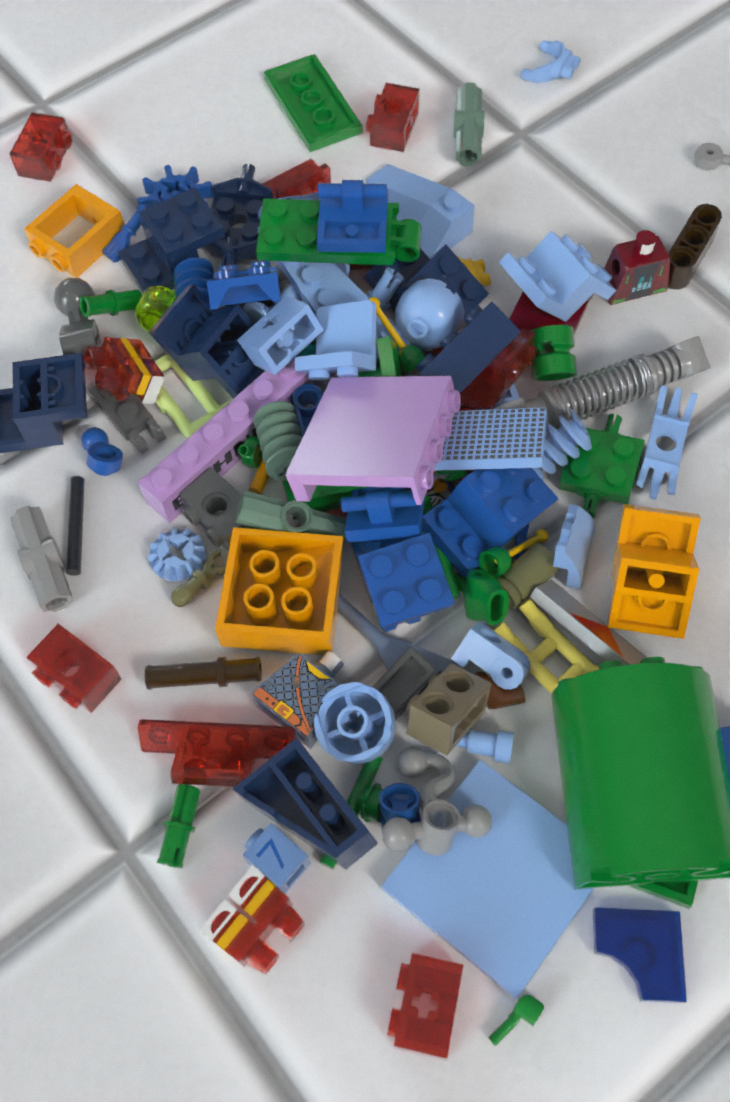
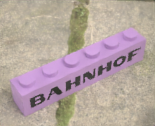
[138,357,314,523]

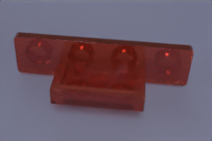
[460,328,536,410]
[137,719,296,787]

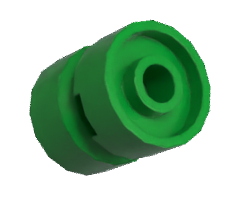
[529,325,577,381]

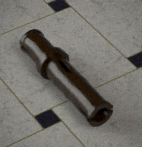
[145,657,262,690]

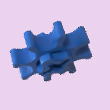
[137,165,214,207]

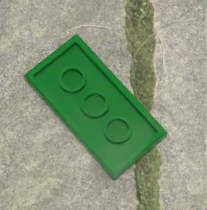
[264,54,363,152]

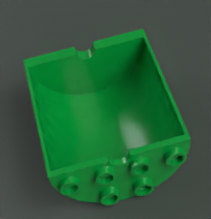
[551,657,730,890]

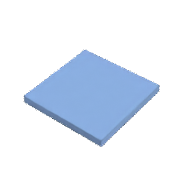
[381,760,594,1000]

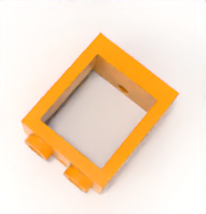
[24,184,124,278]

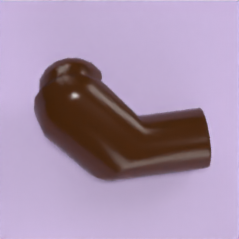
[474,672,525,709]

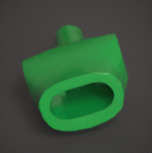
[455,569,509,626]

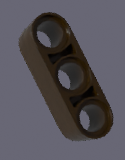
[668,204,722,290]

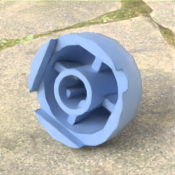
[395,278,464,350]
[314,682,396,764]

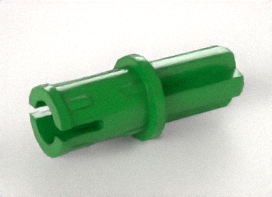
[79,289,144,317]
[157,784,200,869]

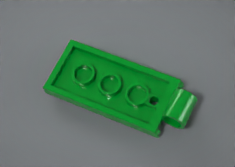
[256,198,422,265]

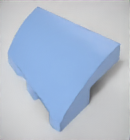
[553,504,596,589]

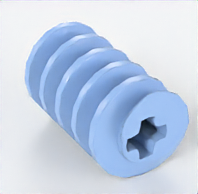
[532,409,592,480]

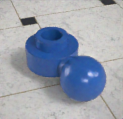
[81,427,123,476]

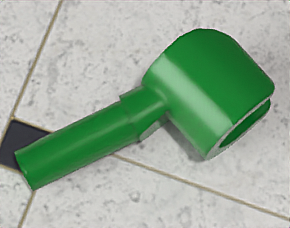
[488,995,544,1046]

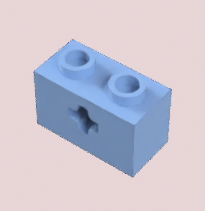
[237,296,324,375]

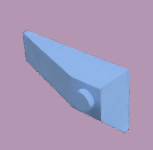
[366,164,475,258]

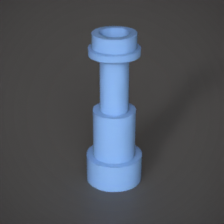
[424,729,514,764]

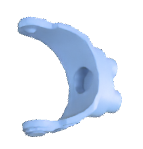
[520,40,581,83]

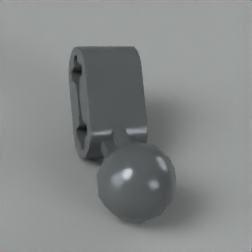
[54,278,102,359]

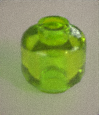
[135,285,178,332]

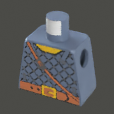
[251,651,344,749]

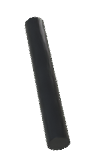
[66,476,85,576]

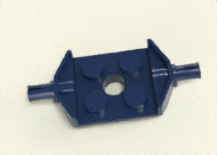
[203,164,274,266]

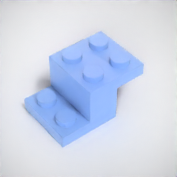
[499,231,617,322]

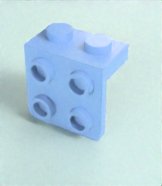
[295,300,376,380]

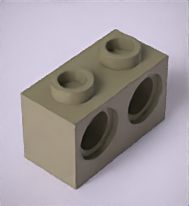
[406,663,492,756]

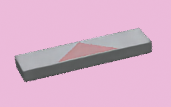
[530,579,648,665]

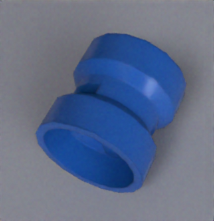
[379,783,421,831]

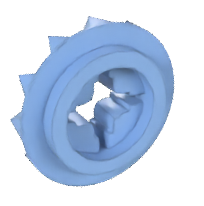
[148,527,206,581]

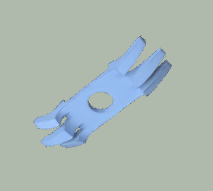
[636,385,698,500]

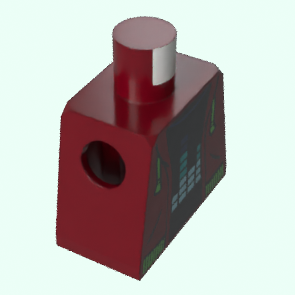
[604,230,670,305]

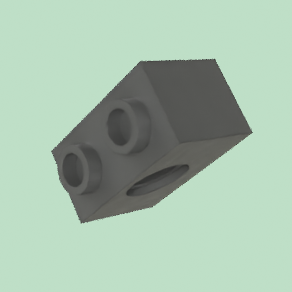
[179,467,257,551]

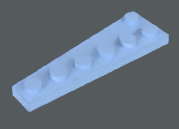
[258,226,412,367]

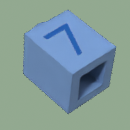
[243,823,311,895]

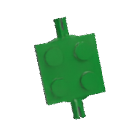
[559,414,645,518]

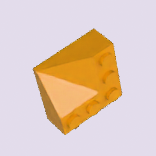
[215,527,343,656]

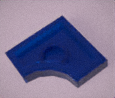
[593,907,687,1004]

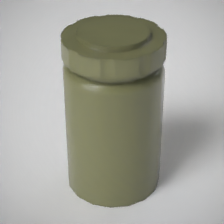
[496,543,560,610]

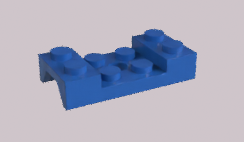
[206,261,281,310]

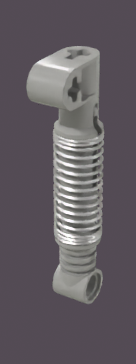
[492,336,711,429]

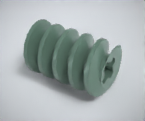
[253,401,303,481]

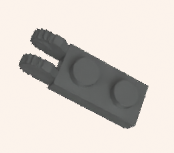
[88,373,166,454]

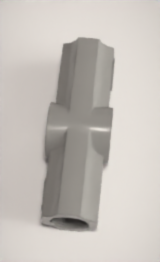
[10,506,73,612]

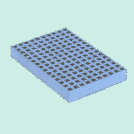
[434,407,547,471]

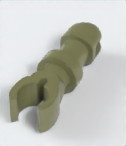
[171,549,227,607]

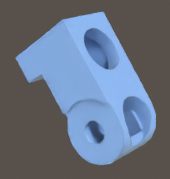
[451,621,530,689]

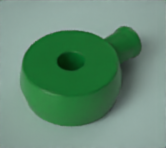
[238,436,263,468]

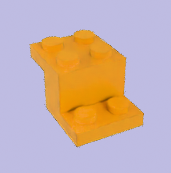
[607,504,701,639]

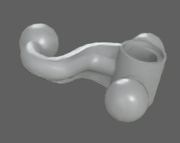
[382,746,492,855]

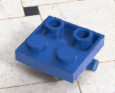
[317,180,388,253]
[341,487,425,542]

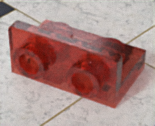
[262,158,331,199]

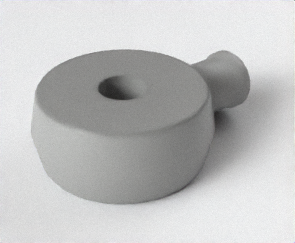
[694,143,730,170]

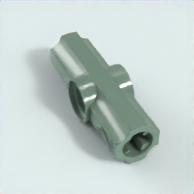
[454,82,484,166]
[236,490,347,547]

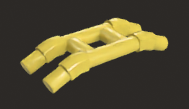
[493,598,599,694]

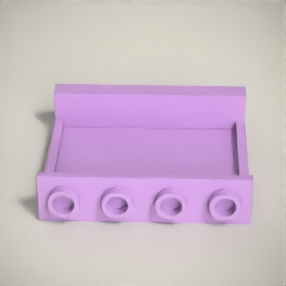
[285,376,461,505]

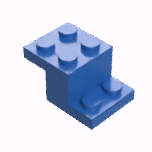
[422,468,559,578]
[350,529,455,630]

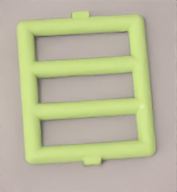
[139,354,233,438]

